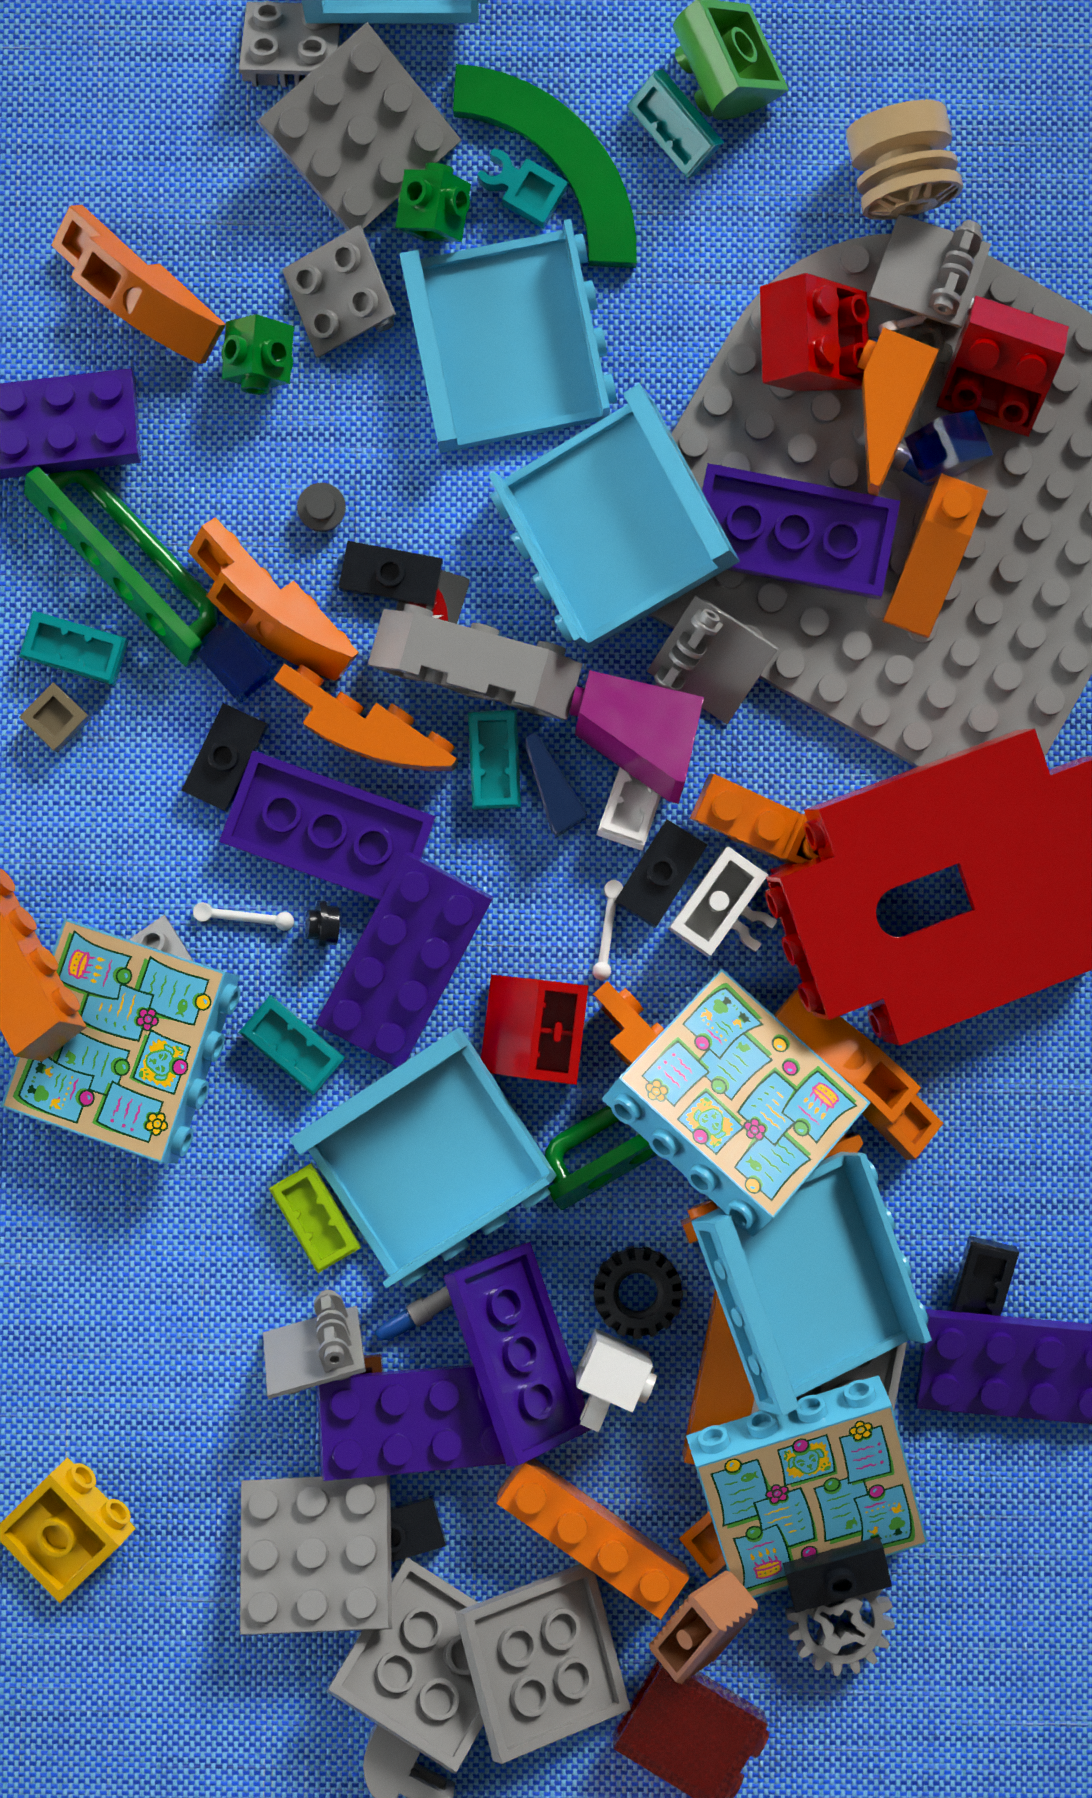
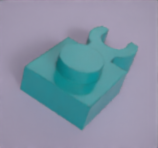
[477,149,568,229]

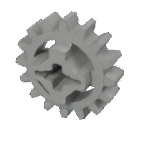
[785,1589,895,1676]

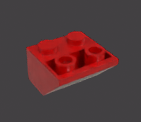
[760,273,870,391]
[936,295,1069,437]
[481,974,589,1085]

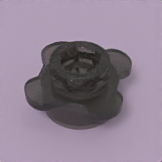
[898,318,953,364]

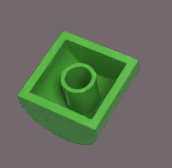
[673,0,789,120]

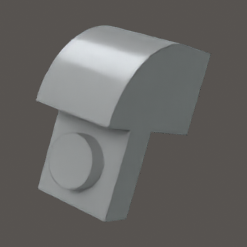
[363,1723,455,1798]

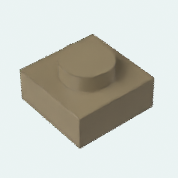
[19,682,91,753]

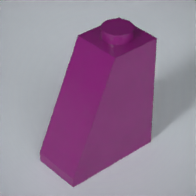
[569,670,704,804]

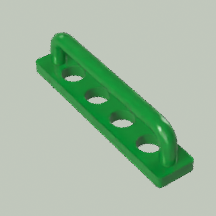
[24,467,219,667]
[545,1105,657,1210]

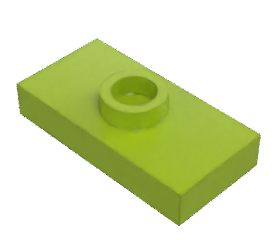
[268,1163,361,1273]

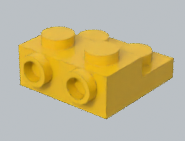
[0,1457,136,1603]

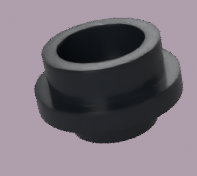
[305,901,340,950]

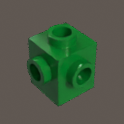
[395,163,471,242]
[221,314,294,395]

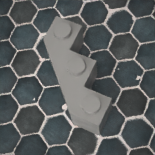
[368,604,582,720]

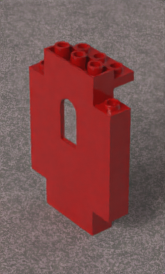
[765,728,1092,1046]

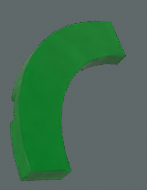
[453,64,637,268]

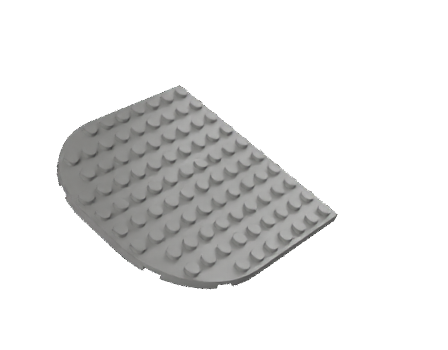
[648,234,1092,768]

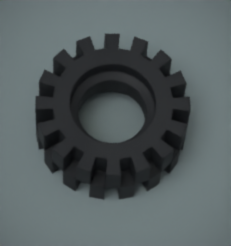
[594,1246,683,1339]

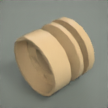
[846,99,963,220]

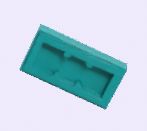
[627,69,724,178]
[19,611,129,686]
[468,710,521,811]
[239,995,346,1095]

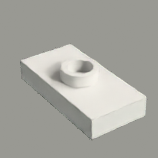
[596,767,661,851]

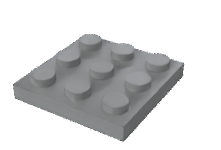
[256,22,461,231]
[240,1475,392,1635]
[326,1557,483,1773]
[455,1564,631,1764]

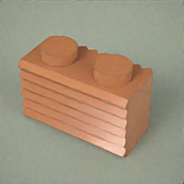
[649,1571,758,1684]

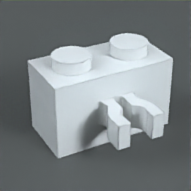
[668,846,777,957]
[575,1328,657,1432]

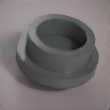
[297,483,346,532]

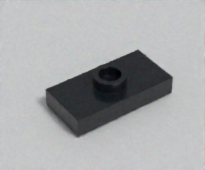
[339,541,443,608]
[181,703,269,812]
[614,819,707,928]
[947,1236,1019,1316]
[391,1495,447,1562]
[783,1537,892,1613]

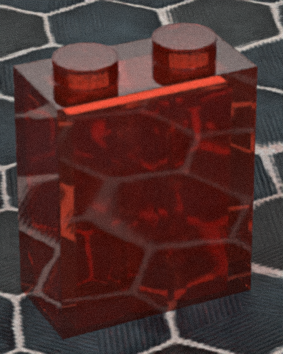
[612,1659,770,1798]

